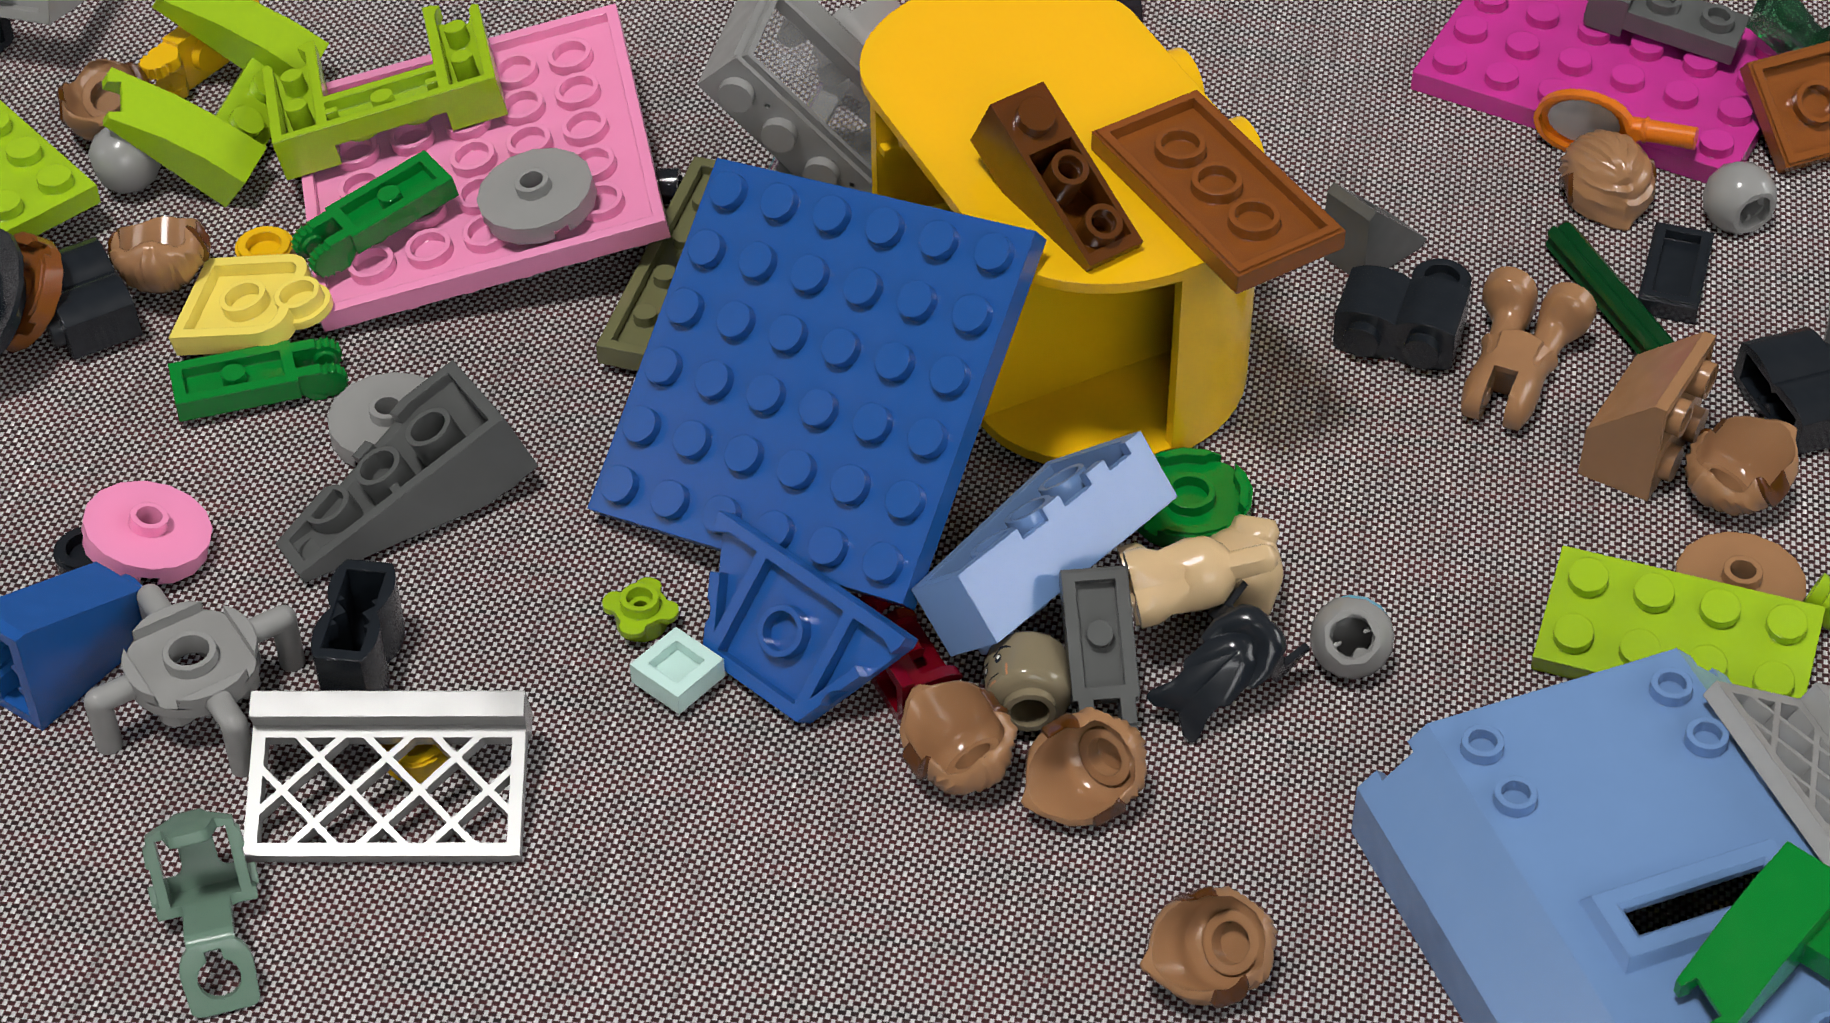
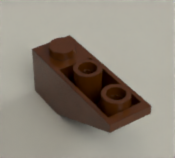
[970,81,1143,272]

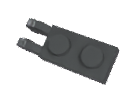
[1058,565,1140,730]

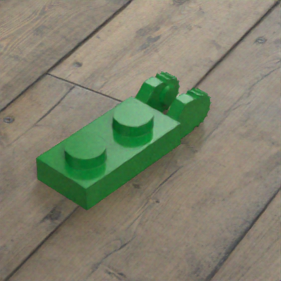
[290,150,459,278]
[168,337,349,422]

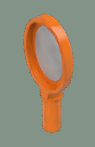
[1533,88,1699,152]

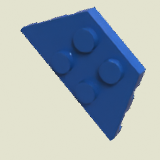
[703,511,919,724]

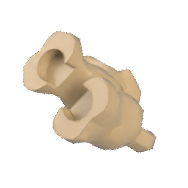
[1117,514,1284,629]

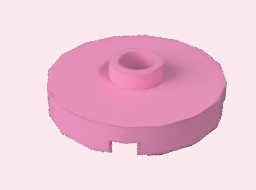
[81,481,213,585]

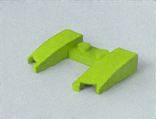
[102,0,329,207]
[262,4,508,181]

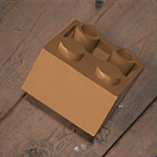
[1578,331,1719,502]

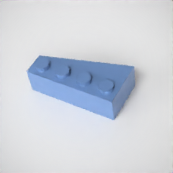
[911,431,1178,656]

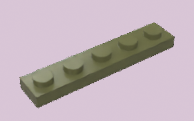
[596,156,716,371]

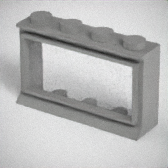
[697,0,872,193]

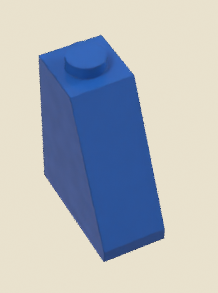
[0,562,142,731]

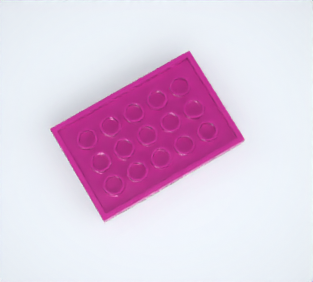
[1410,0,1807,183]

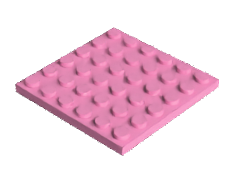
[301,3,671,332]

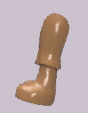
[1461,266,1597,431]

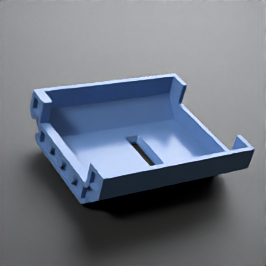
[1351,648,1830,1023]

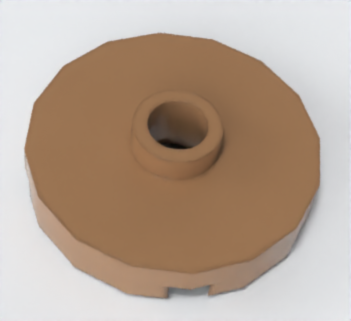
[1675,531,1806,602]

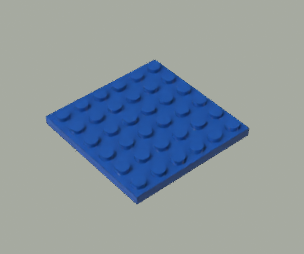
[587,158,1047,610]

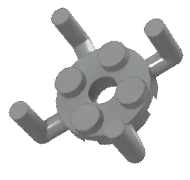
[83,584,306,778]

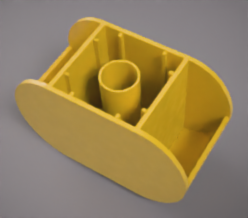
[859,0,1265,464]

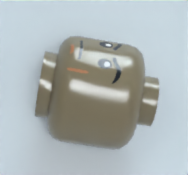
[984,631,1071,732]

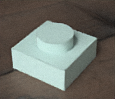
[630,627,725,714]

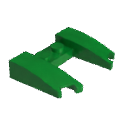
[1673,841,1830,1023]

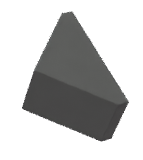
[1324,182,1427,275]

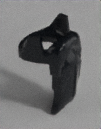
[1147,579,1310,742]

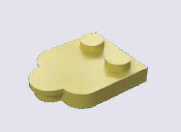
[169,254,333,356]

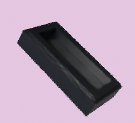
[1638,222,1715,325]

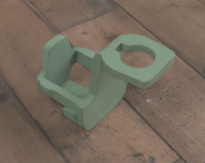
[142,808,260,1018]

